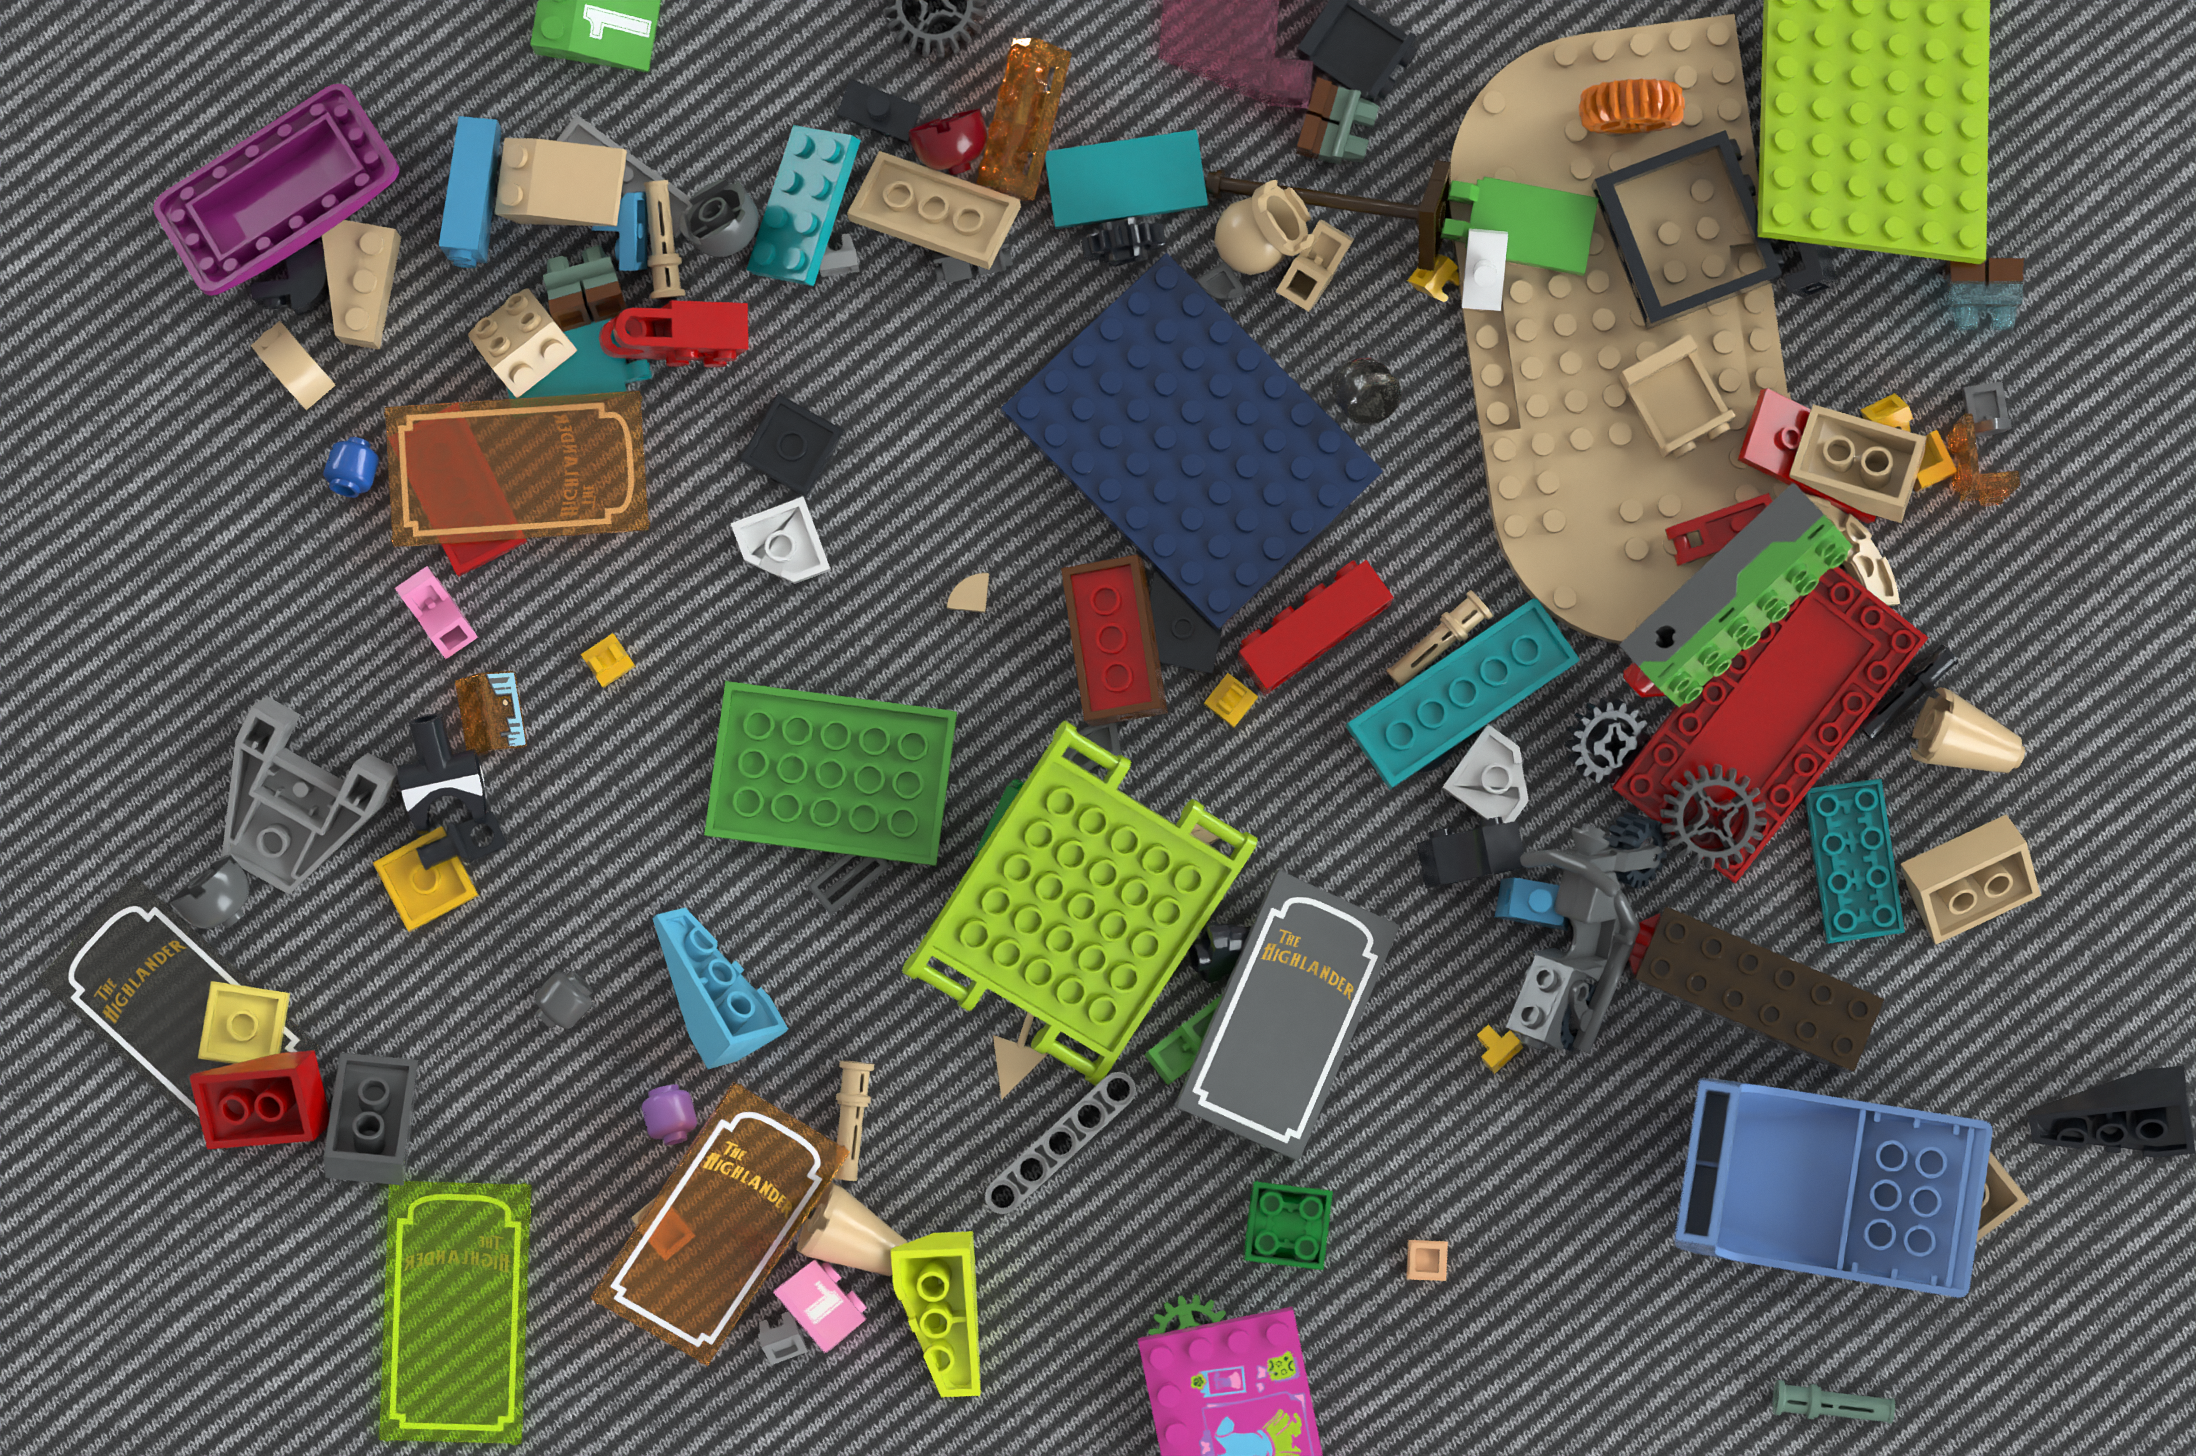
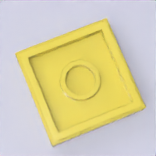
[198,981,290,1064]

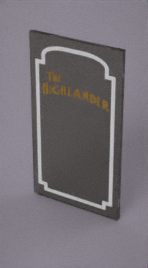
[37,875,322,1152]

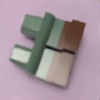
[1296,77,1379,165]
[543,245,627,332]

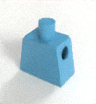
[1494,878,1569,931]

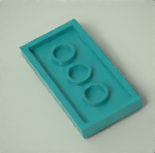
[746,125,861,286]

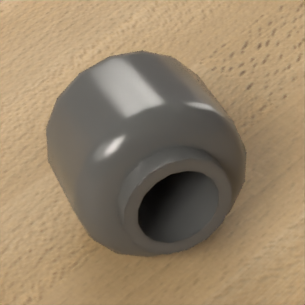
[535,970,593,1029]

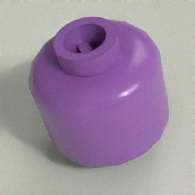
[642,1085,697,1145]

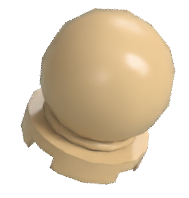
[1214,180,1314,275]

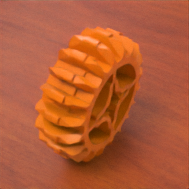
[1579,78,1685,135]

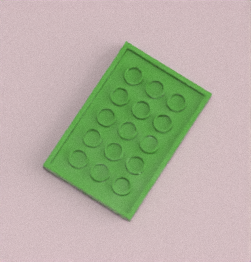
[704,681,957,866]

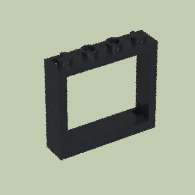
[1591,130,1784,330]

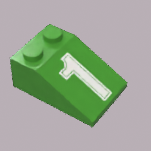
[530,0,661,73]

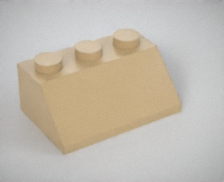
[1901,815,2041,945]

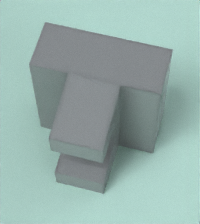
[819,233,860,277]
[758,1311,808,1365]

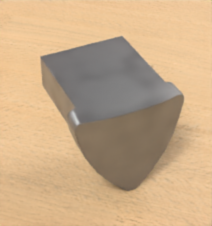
[1961,381,2012,437]

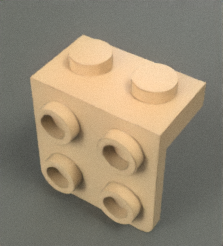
[468,289,578,398]

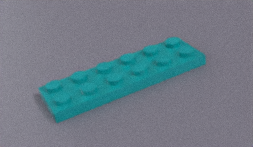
[1345,597,1580,790]

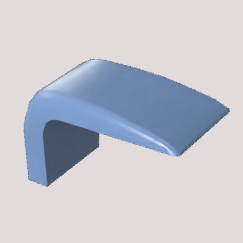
[1675,1078,1993,1297]

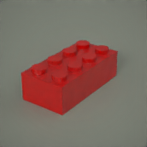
[1237,560,1394,696]

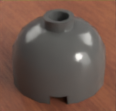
[679,179,758,257]
[170,854,249,929]

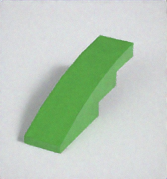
[1144,994,1222,1085]

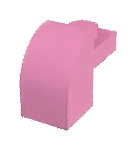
[395,566,478,659]

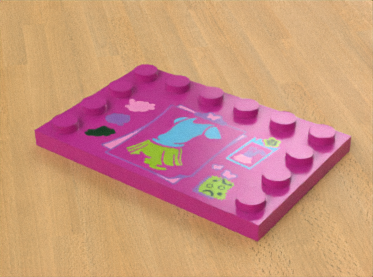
[1137,1307,1323,1456]

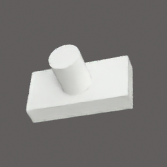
[1461,228,1508,311]

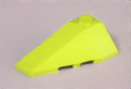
[891,1231,981,1397]

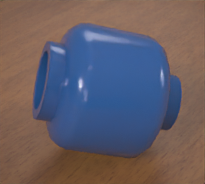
[323,437,380,497]

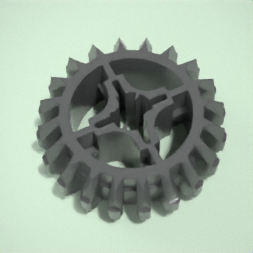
[883,0,987,58]
[1660,764,1767,870]

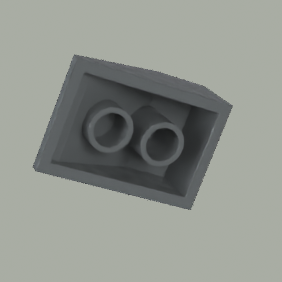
[324,1052,418,1186]

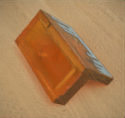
[455,671,527,756]

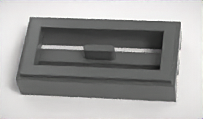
[807,854,891,916]

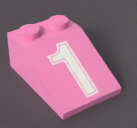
[774,1259,867,1353]

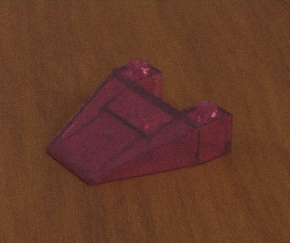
[1159,0,1313,109]

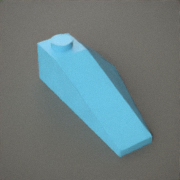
[653,907,788,1069]

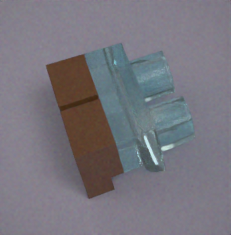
[1944,258,2024,330]

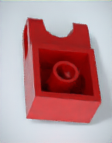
[599,301,748,368]

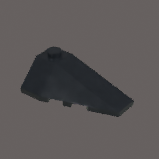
[2028,1065,2196,1158]

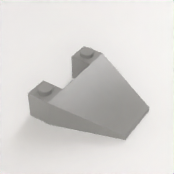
[222,696,398,894]

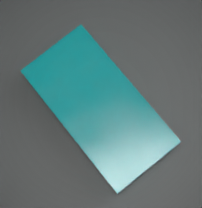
[1044,130,1208,229]
[1804,779,1905,944]

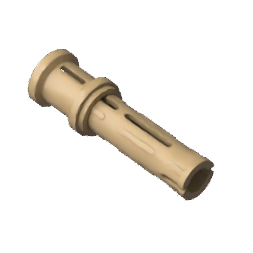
[644,180,685,299]
[1386,590,1493,687]
[832,1060,874,1181]

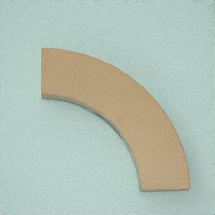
[1805,494,1900,606]

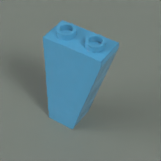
[439,116,502,268]

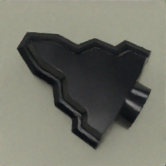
[1188,922,1252,983]

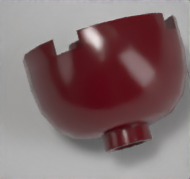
[908,108,987,176]

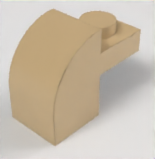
[1276,219,1354,312]
[251,321,335,410]

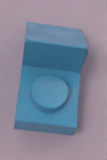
[592,191,648,271]

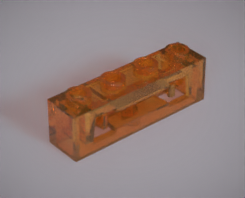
[976,38,1072,201]

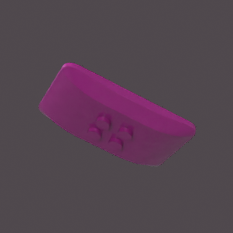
[153,83,399,296]

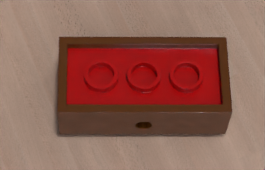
[1061,555,1168,727]

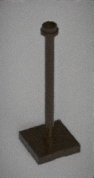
[1206,160,1451,271]

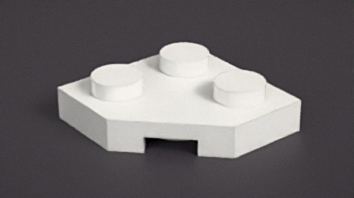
[731,497,831,584]
[1442,724,1529,823]

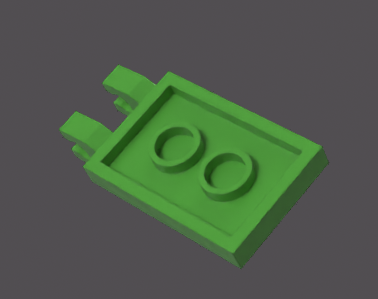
[1440,176,1598,276]

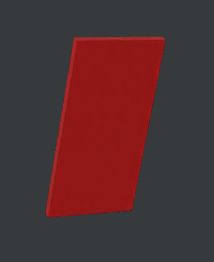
[1612,567,1928,884]

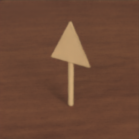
[993,1012,1048,1099]

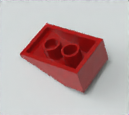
[189,1050,330,1149]

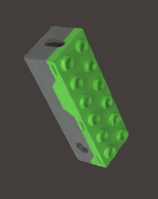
[1619,482,1853,708]

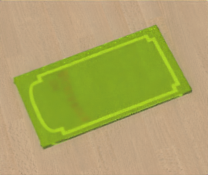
[379,1181,532,1445]

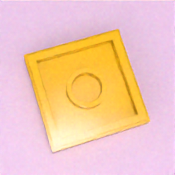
[372,826,479,932]

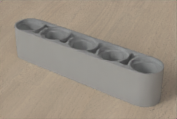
[985,1072,1136,1214]

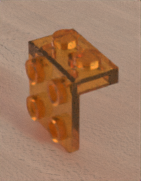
[1948,414,2020,506]

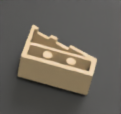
[322,220,401,350]

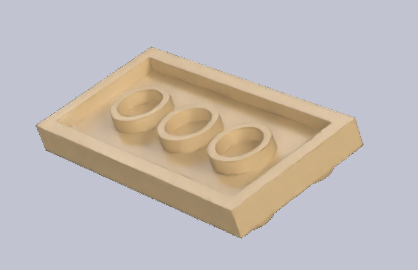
[847,151,1021,270]

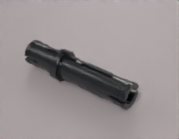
[1858,644,1959,742]

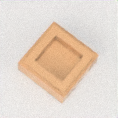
[1406,1240,1448,1281]

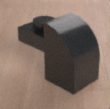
[250,244,329,315]

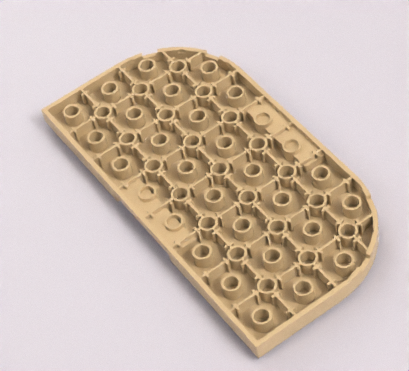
[1449,14,1805,645]

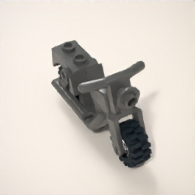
[1506,813,1668,1054]

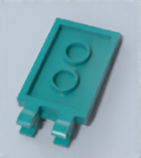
[507,318,652,420]

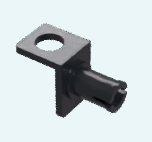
[416,811,507,870]

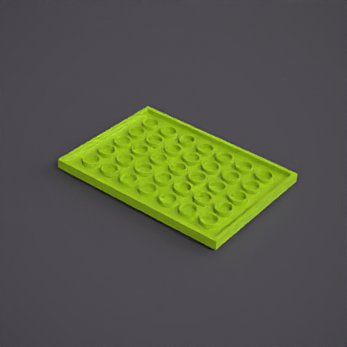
[1757,0,1990,264]

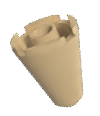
[1911,687,2025,773]
[796,1182,907,1276]

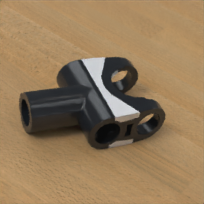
[397,713,487,835]

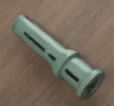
[1772,1380,1895,1424]

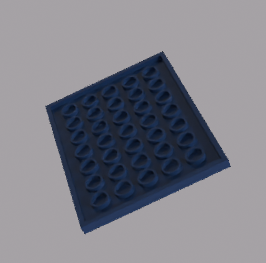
[1000,252,1383,631]

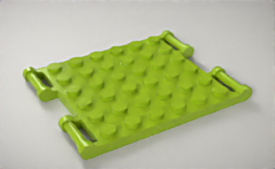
[902,721,1258,1086]

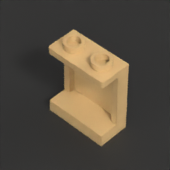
[1618,334,1735,459]

